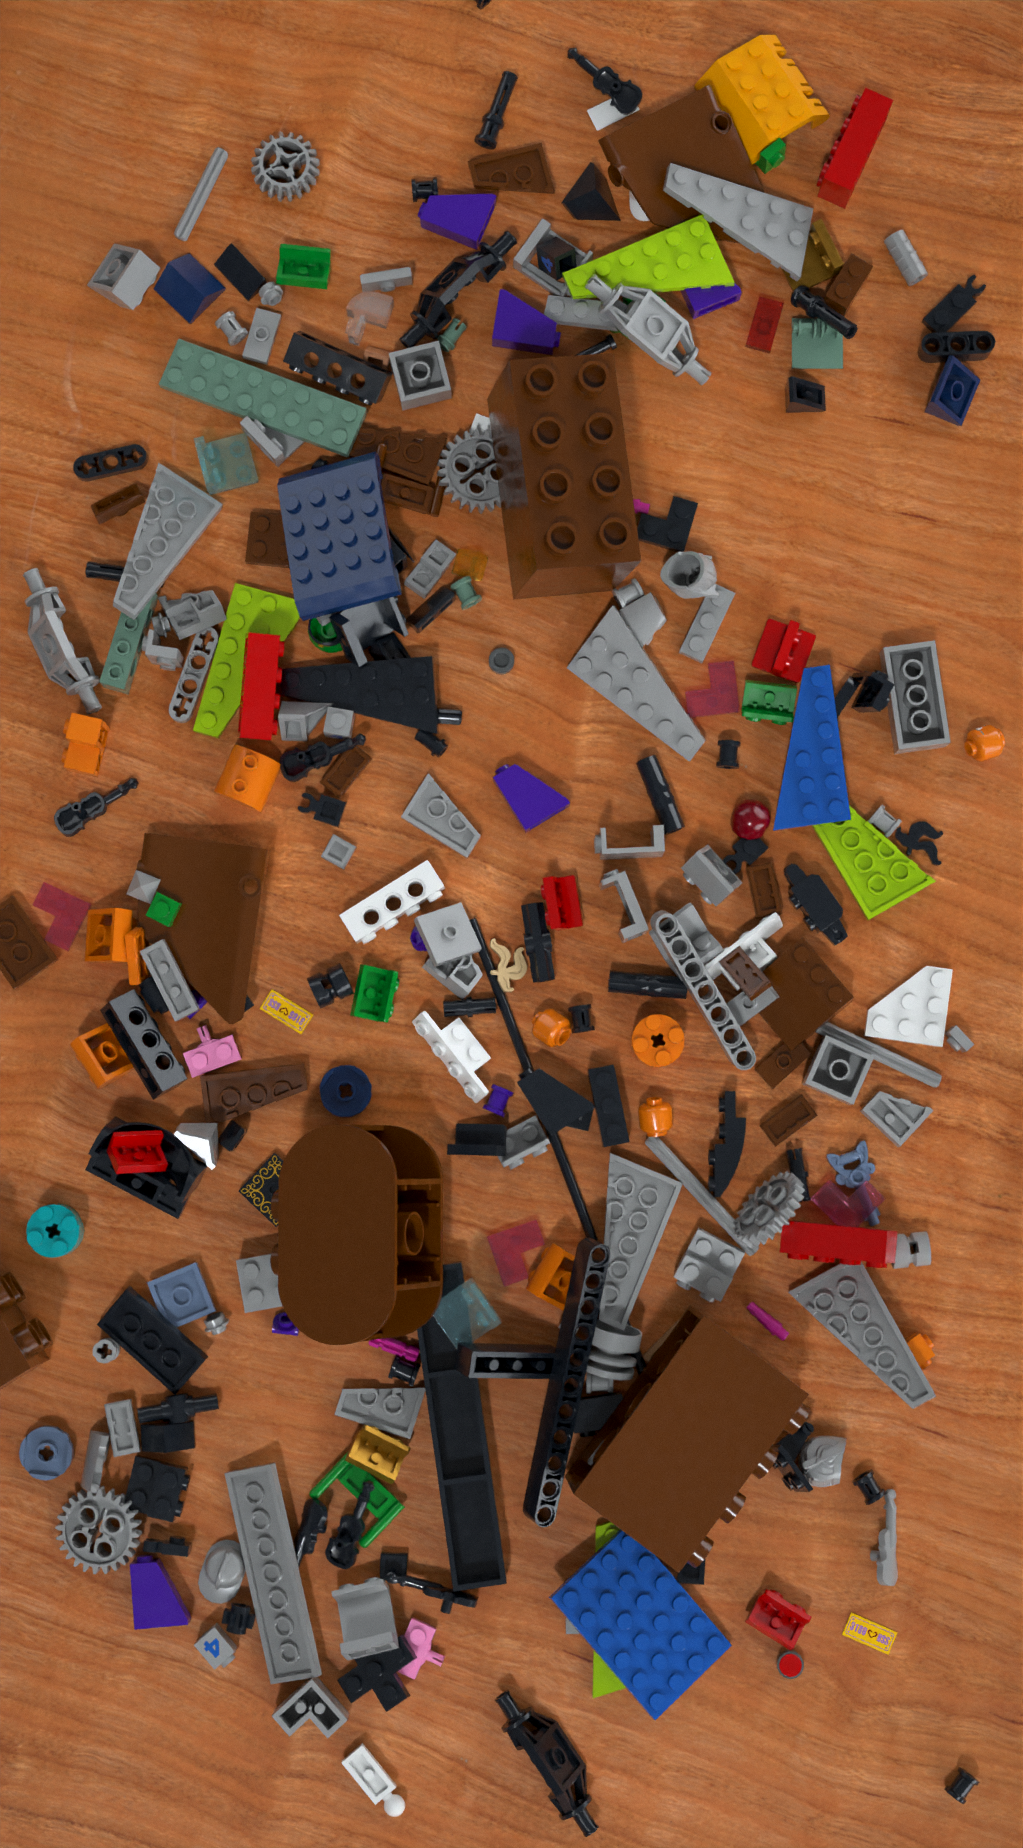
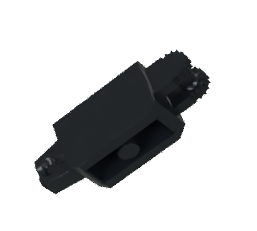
[784,863,848,946]

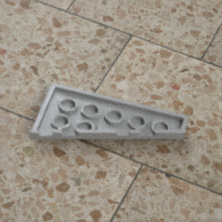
[663,163,813,281]
[113,463,223,620]
[567,605,706,762]
[598,1153,683,1331]
[788,1261,936,1409]

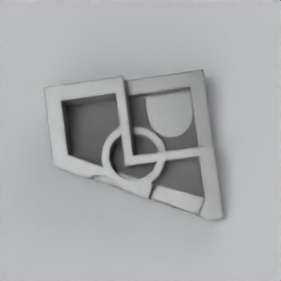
[158,590,227,640]
[618,592,667,647]
[422,954,483,1000]
[80,1430,110,1493]

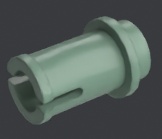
[437,318,467,352]

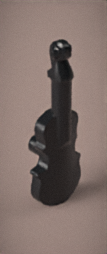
[567,48,642,115]
[280,733,366,782]
[54,778,139,837]
[325,1480,375,1569]
[294,1499,328,1567]
[386,1571,479,1614]

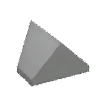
[278,701,334,741]
[174,1123,219,1170]

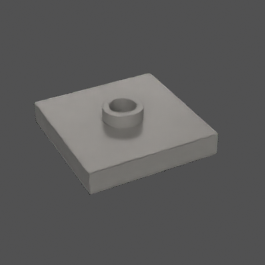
[414,903,482,967]

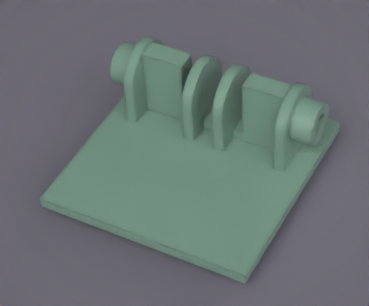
[792,318,843,369]

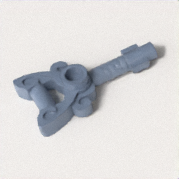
[826,1141,880,1227]

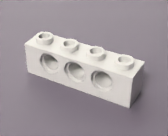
[339,860,445,944]

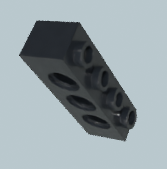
[283,331,392,405]
[100,989,188,1100]

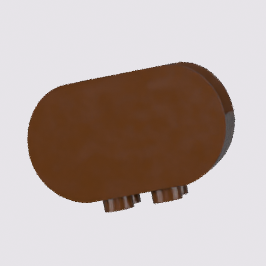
[270,1124,443,1345]

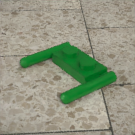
[309,1452,405,1548]

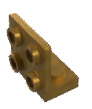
[781,219,844,292]

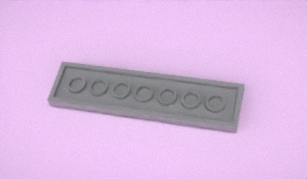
[224,1463,322,1684]

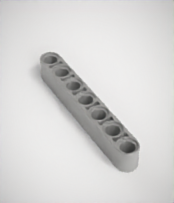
[650,910,756,1070]

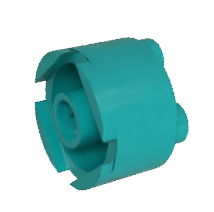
[26,1204,84,1258]

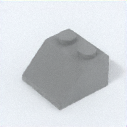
[87,243,161,310]
[681,845,743,906]

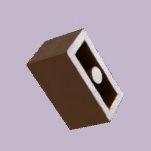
[824,253,873,316]

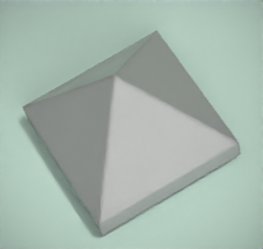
[127,870,161,904]

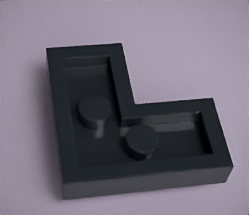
[637,496,698,552]

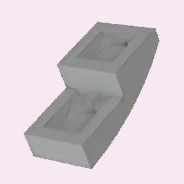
[404,540,456,599]

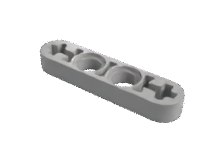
[169,627,219,723]

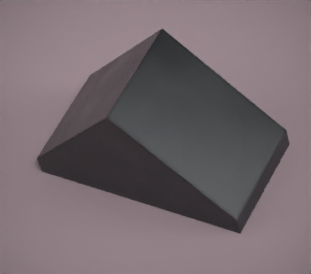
[785,376,826,413]
[141,1421,195,1453]

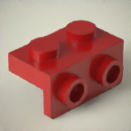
[541,875,583,931]
[107,1130,168,1174]
[745,1589,812,1650]

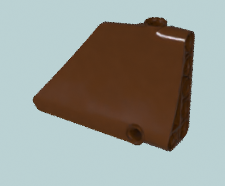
[598,85,765,244]
[136,833,270,1024]

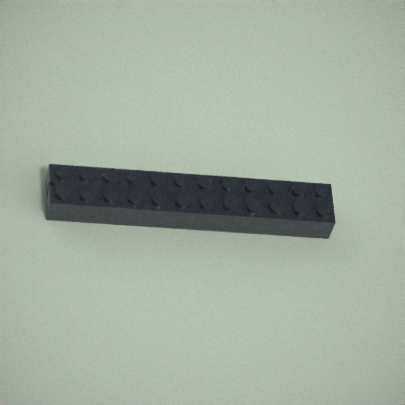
[417,1261,507,1591]

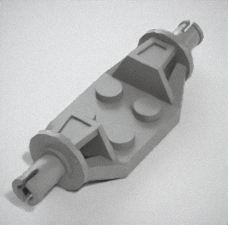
[585,274,712,386]
[23,568,102,714]

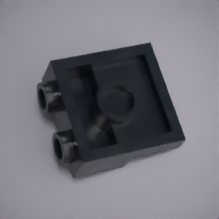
[124,1455,191,1522]

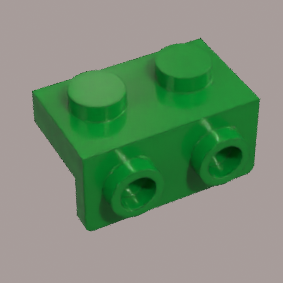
[276,244,331,289]
[741,680,797,725]
[350,964,399,1023]

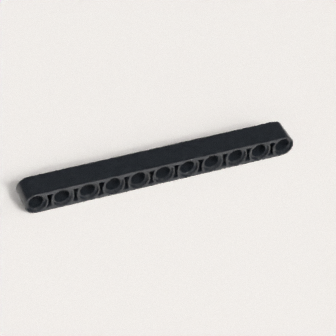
[523,1238,610,1527]

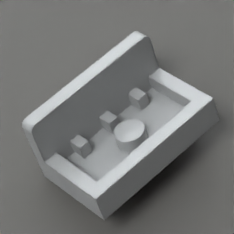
[142,629,184,671]

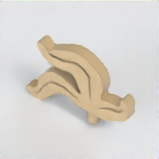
[490,938,527,992]

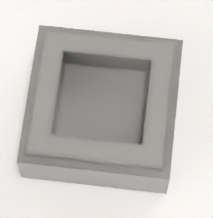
[321,834,357,870]

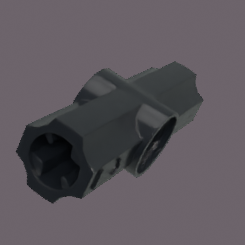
[521,902,555,983]

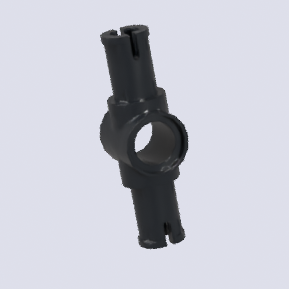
[137,1393,219,1424]

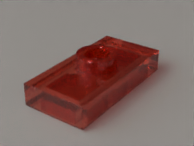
[745,296,784,354]

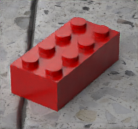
[816,88,894,209]
[237,632,284,740]
[779,1221,898,1268]

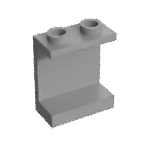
[594,825,665,860]
[331,1577,399,1660]

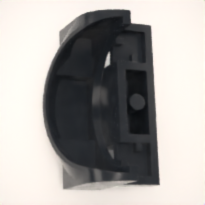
[85,1116,207,1219]

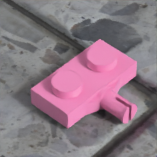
[183,1025,242,1078]
[398,1617,445,1679]

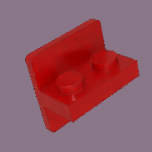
[751,619,816,683]

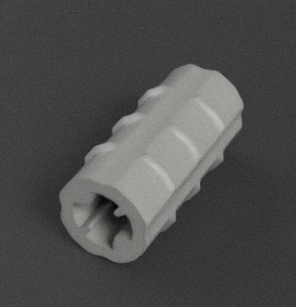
[884,230,928,286]

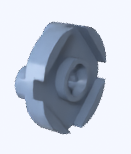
[19,1426,74,1480]

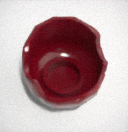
[730,799,771,840]

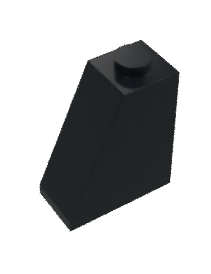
[517,1067,595,1136]

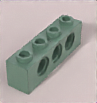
[99,594,159,695]

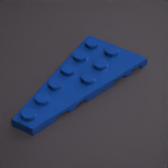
[773,665,851,831]

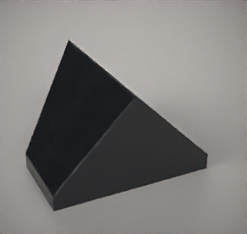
[561,162,621,221]

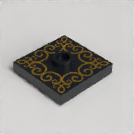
[239,1153,284,1227]

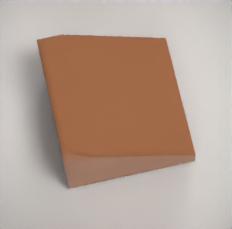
[360,346,391,375]

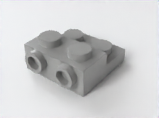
[674,1227,745,1303]

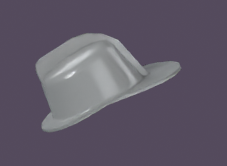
[198,1540,246,1604]

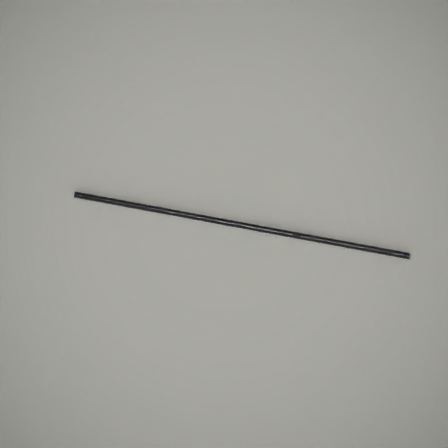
[469,918,646,1375]

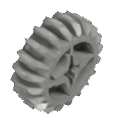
[251,131,320,202]

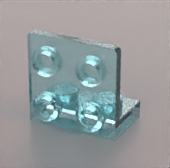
[194,433,259,495]
[433,1277,502,1349]

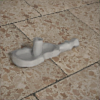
[870,1489,898,1586]

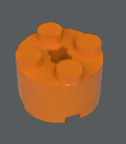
[631,1014,684,1068]

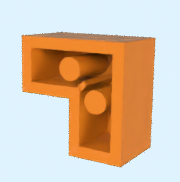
[61,713,110,778]

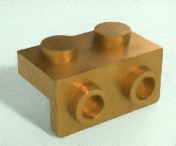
[345,1425,411,1484]

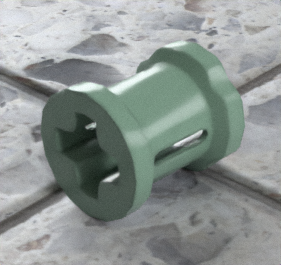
[450,576,482,610]

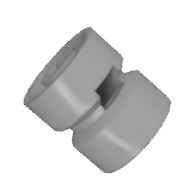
[891,1231,931,1269]

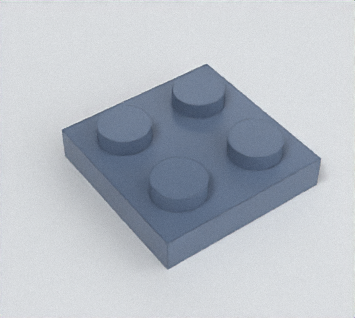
[147,1262,217,1328]

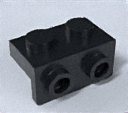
[851,670,895,713]

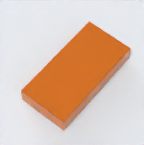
[125,927,148,985]

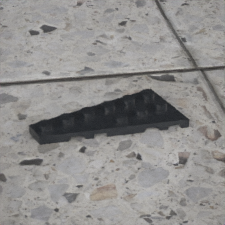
[281,656,439,734]

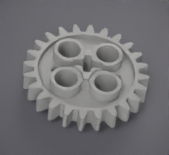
[437,429,501,514]
[733,1171,805,1248]
[55,1486,142,1574]

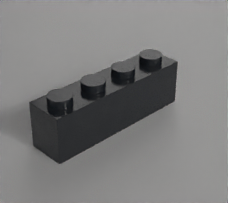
[454,1343,556,1379]

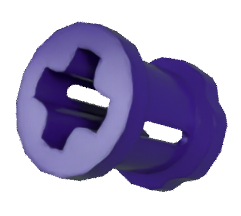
[483,1084,514,1117]

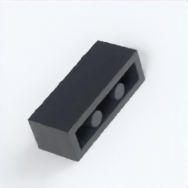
[587,1064,629,1147]

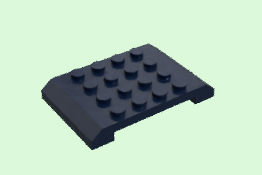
[277,451,402,621]

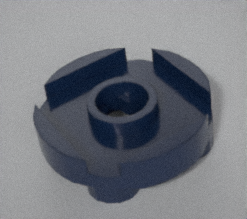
[320,1065,372,1117]

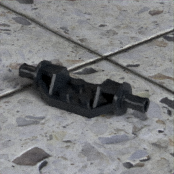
[399,231,517,348]
[495,1690,599,1837]

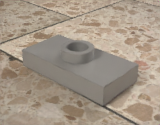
[360,267,413,292]
[242,308,282,365]
[727,986,779,1026]
[104,1399,141,1457]

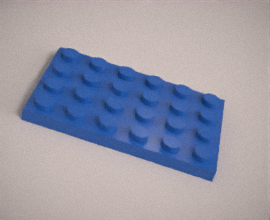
[549,1529,732,1720]

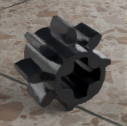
[221,1603,255,1635]

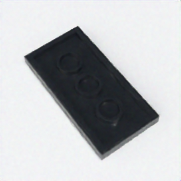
[97,1286,209,1395]

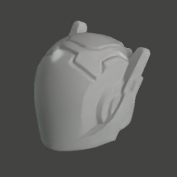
[660,551,720,599]
[798,1436,847,1487]

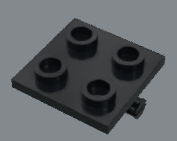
[771,1422,814,1492]

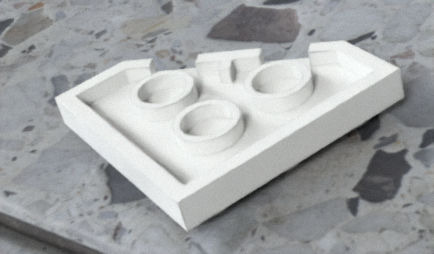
[864,966,953,1047]

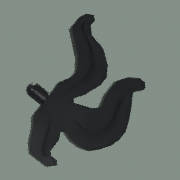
[895,822,943,866]

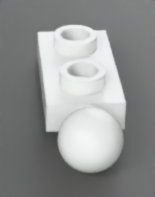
[341,1743,405,1817]

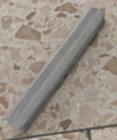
[174,147,228,241]

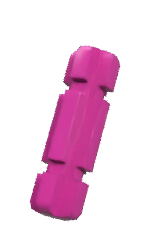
[368,1338,420,1362]

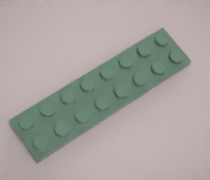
[159,339,367,458]

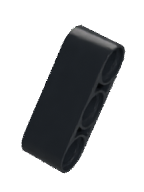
[917,331,996,363]

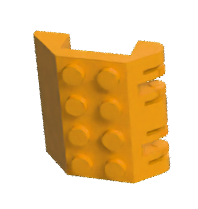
[694,35,830,164]

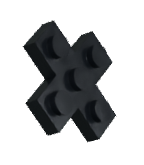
[337,1635,417,1712]

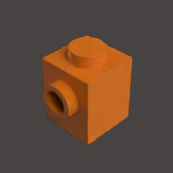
[905,1332,935,1370]

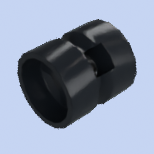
[307,963,354,1009]

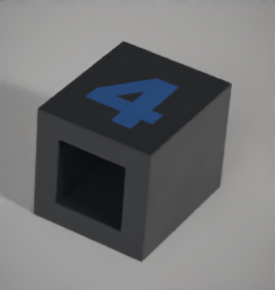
[536,237,577,280]

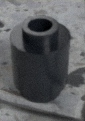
[139,976,169,1015]

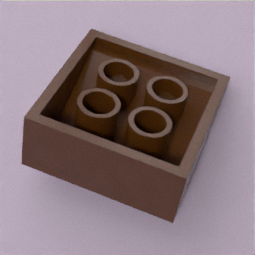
[741,938,854,1052]

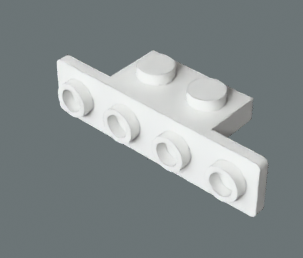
[700,912,783,991]
[412,1011,491,1103]

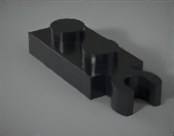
[922,275,986,333]

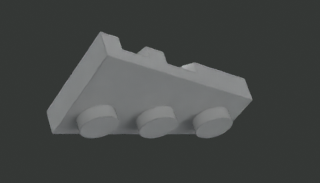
[334,1388,425,1439]

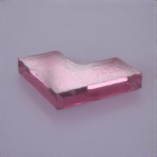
[685,661,740,718]
[33,882,92,951]
[811,1179,886,1227]
[487,1219,545,1287]

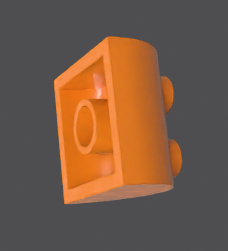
[214,745,281,813]
[85,908,136,964]
[70,1023,135,1089]
[525,1243,575,1311]

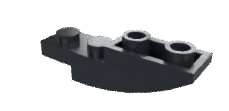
[708,1091,746,1197]

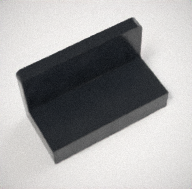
[447,1123,507,1156]

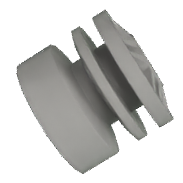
[586,1319,642,1380]

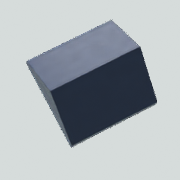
[154,253,226,325]
[924,355,980,426]

